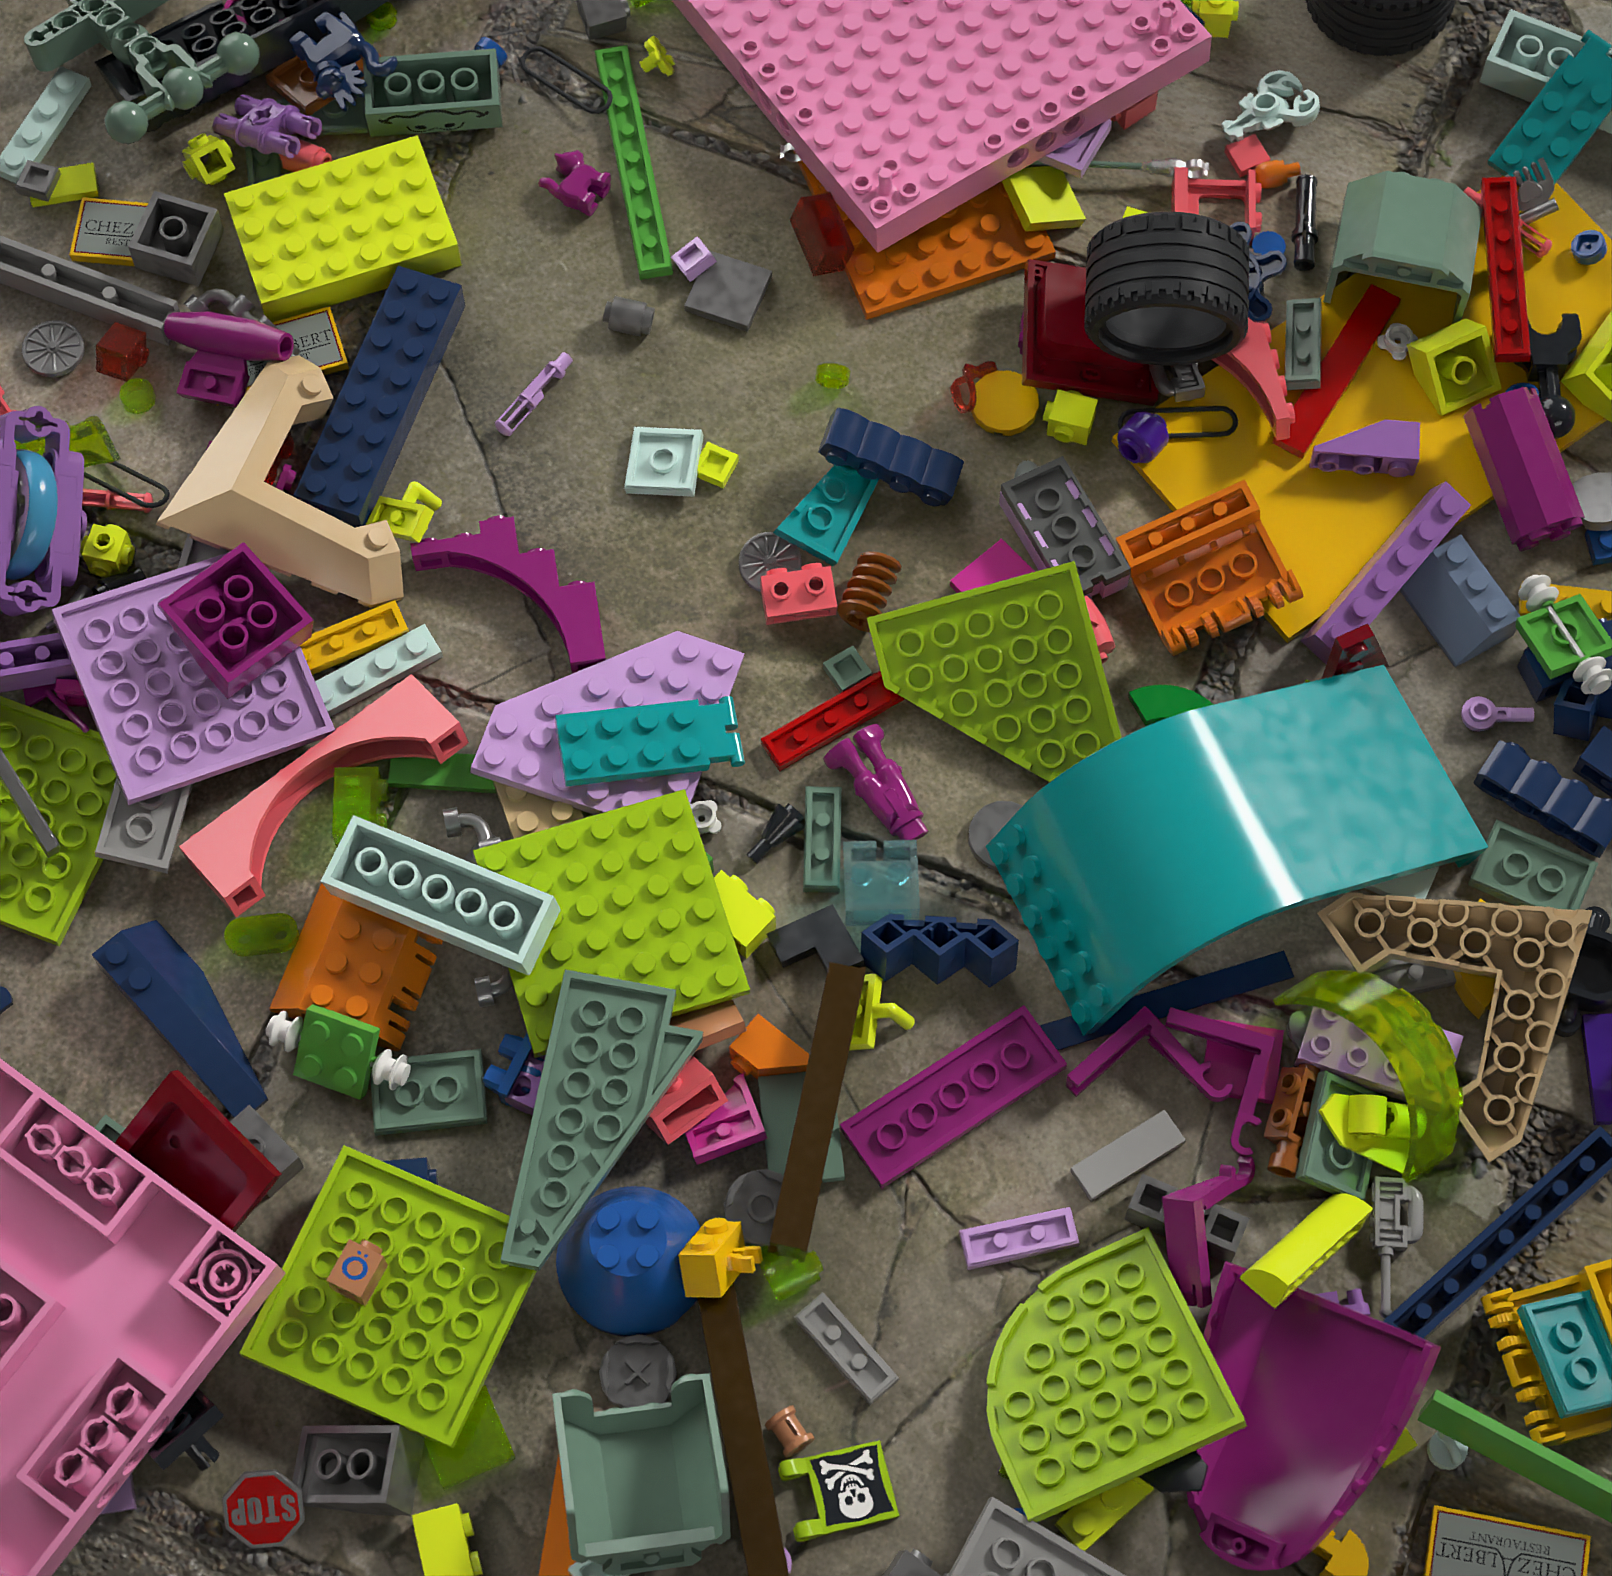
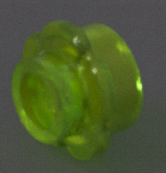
[366,1,398,31]

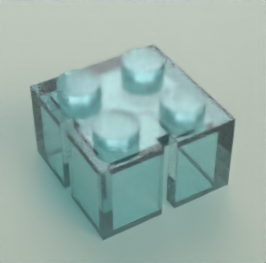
[843,840,920,926]

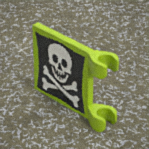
[778,1440,899,1543]

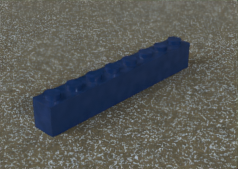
[1382,1126,1612,1340]

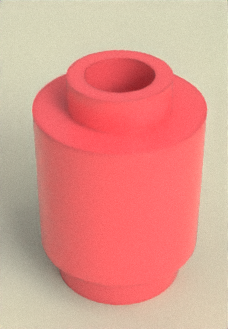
[279,138,332,172]

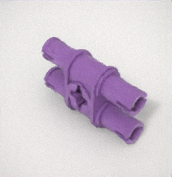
[213,95,322,158]

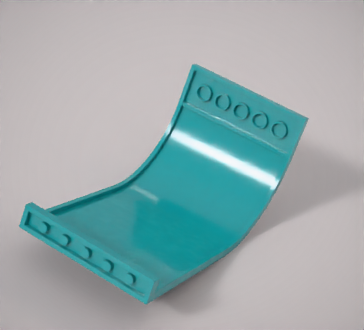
[986,665,1489,1036]

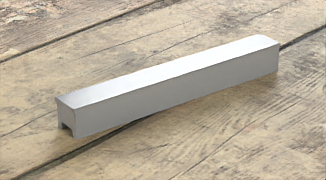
[0,235,180,346]

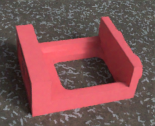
[1171,167,1262,245]

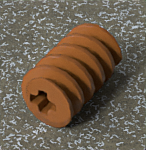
[837,551,902,632]

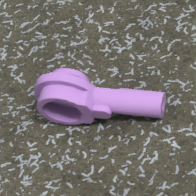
[1461,696,1534,732]

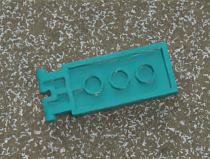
[1487,29,1612,186]
[555,696,745,787]

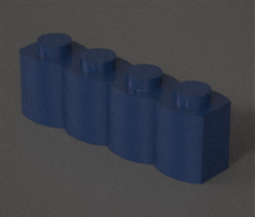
[818,407,964,507]
[1473,740,1612,858]

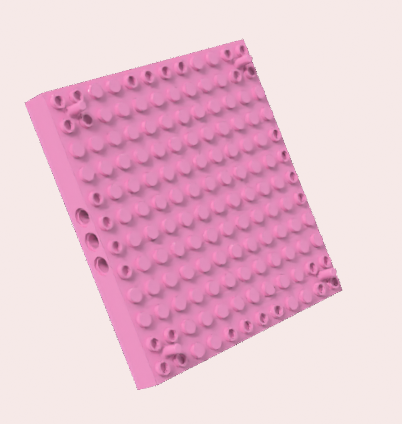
[671,0,1212,253]
[0,1059,286,1576]

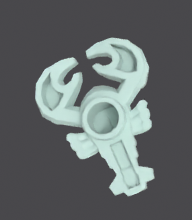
[1222,70,1320,142]

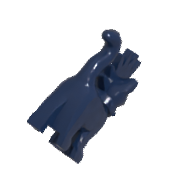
[288,11,398,112]

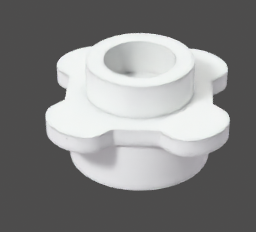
[1377,323,1418,360]
[690,800,722,834]

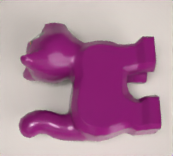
[539,150,611,216]

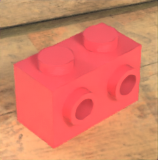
[760,563,837,625]

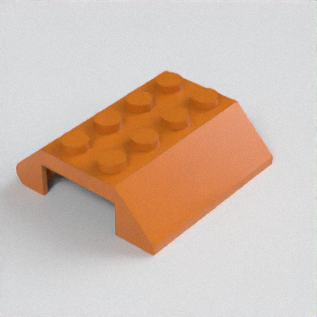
[1116,479,1304,657]
[269,882,443,1051]

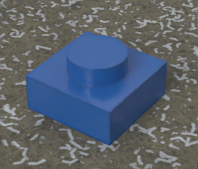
[1584,529,1612,565]

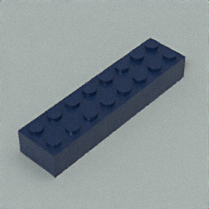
[293,266,465,528]

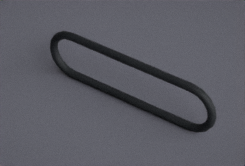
[520,47,613,114]
[1118,406,1238,439]
[79,450,170,508]

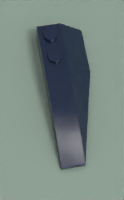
[91,920,268,1118]

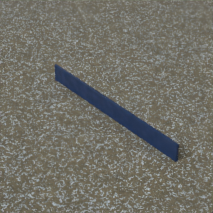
[1039,950,1294,1050]

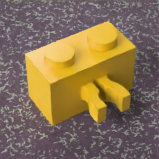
[678,1218,763,1298]

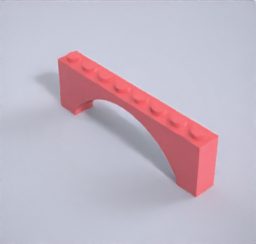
[179,674,469,918]

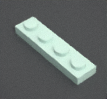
[0,66,92,183]
[315,624,443,717]

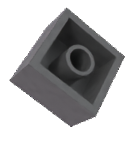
[128,191,224,286]

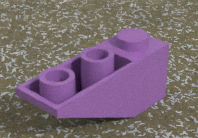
[1309,420,1420,477]

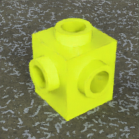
[182,134,236,185]
[80,524,135,577]

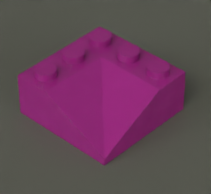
[158,542,314,699]

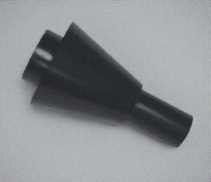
[746,803,804,864]

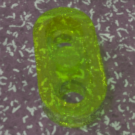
[224,913,300,957]

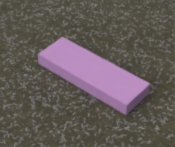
[959,1207,1079,1270]

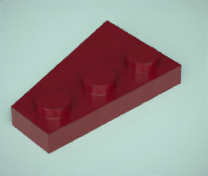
[1322,623,1389,679]

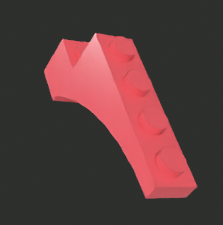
[1211,317,1295,441]

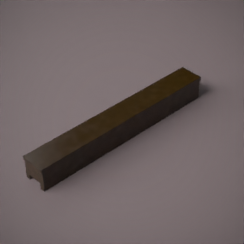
[767,962,866,1263]
[697,1282,789,1576]

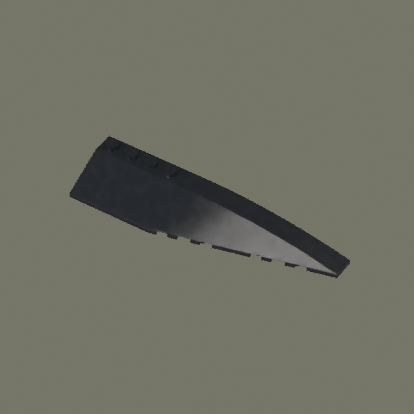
[95,0,389,133]

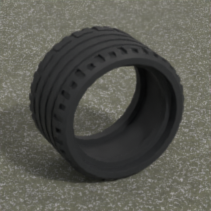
[1305,0,1456,56]
[1084,212,1249,365]

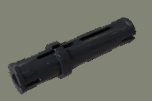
[1291,174,1319,271]

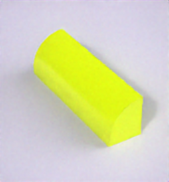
[1239,1193,1373,1308]

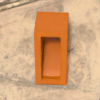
[729,1014,810,1080]

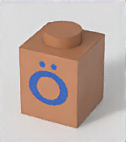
[326,1239,388,1307]

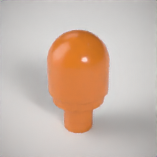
[1255,159,1301,189]

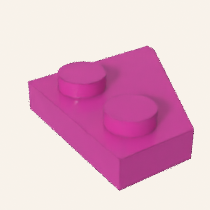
[685,1073,768,1165]

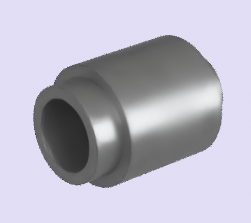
[603,296,655,336]

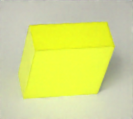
[697,442,739,489]

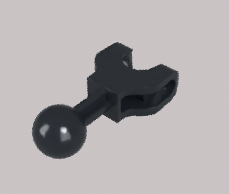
[1513,313,1582,439]

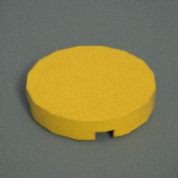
[971,370,1039,436]

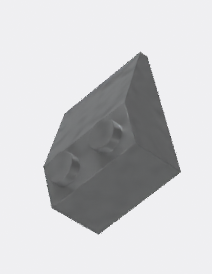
[292,1425,425,1515]

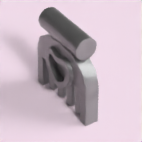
[1505,158,1559,226]

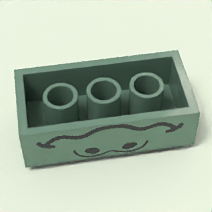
[363,48,503,137]

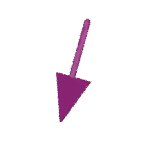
[23,683,89,733]

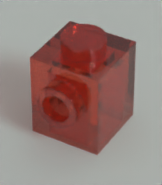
[96,322,149,382]

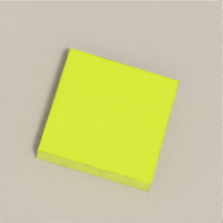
[1001,166,1086,232]

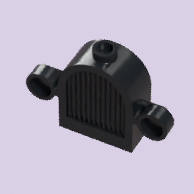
[1555,906,1612,1037]

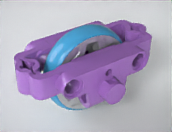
[0,406,87,616]

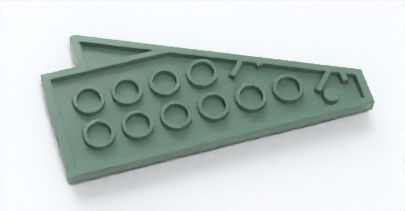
[500,970,704,1271]

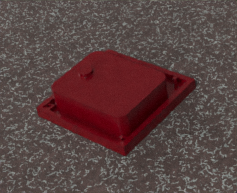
[1022,259,1158,406]
[114,1070,282,1232]

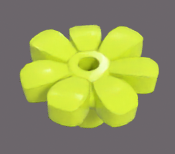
[640,36,675,76]

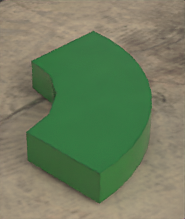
[1128,685,1214,726]

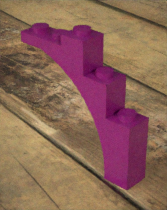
[410,516,606,674]

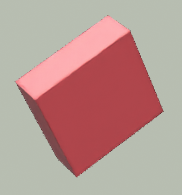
[1224,134,1271,177]

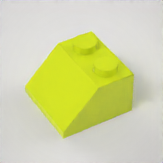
[1406,318,1502,416]

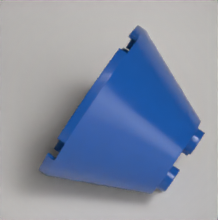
[556,1186,701,1337]

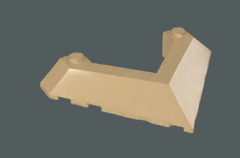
[155,355,404,608]
[1317,892,1592,1163]

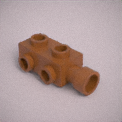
[1263,1063,1321,1178]

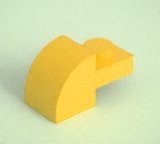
[1312,1529,1369,1576]

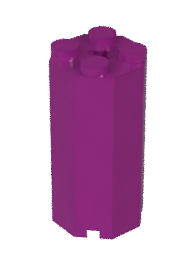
[1463,387,1585,552]

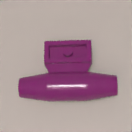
[164,312,294,408]

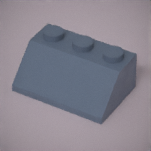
[1400,535,1521,667]

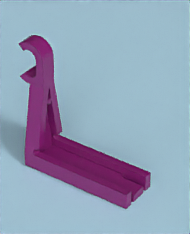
[1066,1006,1233,1102]
[1165,1007,1275,1156]
[1162,1155,1255,1308]

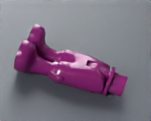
[823,724,929,846]

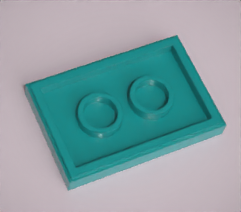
[1517,1290,1612,1419]

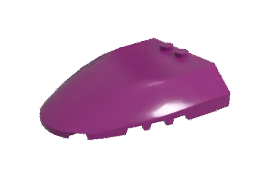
[1187,1262,1441,1571]

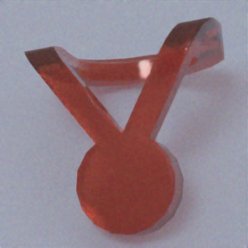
[950,361,998,414]

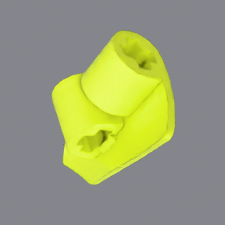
[1318,1093,1426,1178]

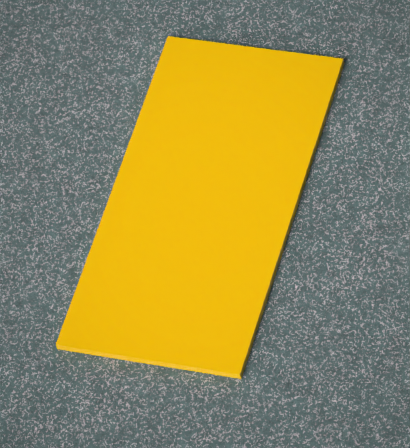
[1112,175,1612,643]

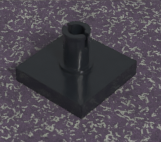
[148,1388,224,1471]

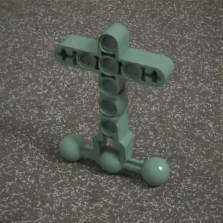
[24,0,260,144]

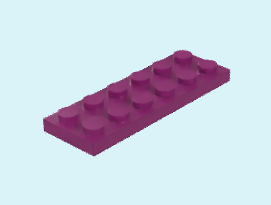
[839,1005,1067,1189]

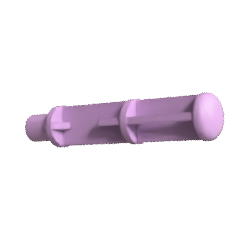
[495,352,573,436]

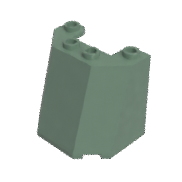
[1323,171,1482,324]
[552,1373,731,1576]

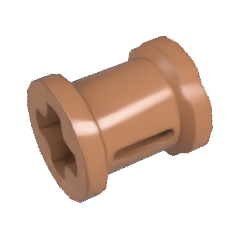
[764,1405,815,1458]

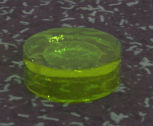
[815,363,850,389]
[119,378,156,414]

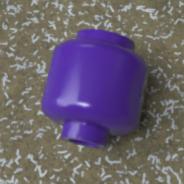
[1117,412,1169,463]

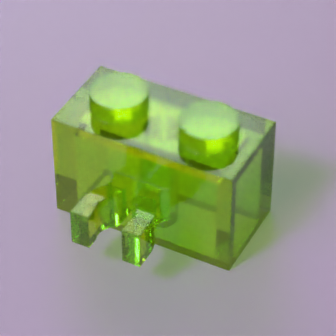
[332,767,388,848]

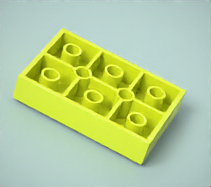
[224,135,462,322]

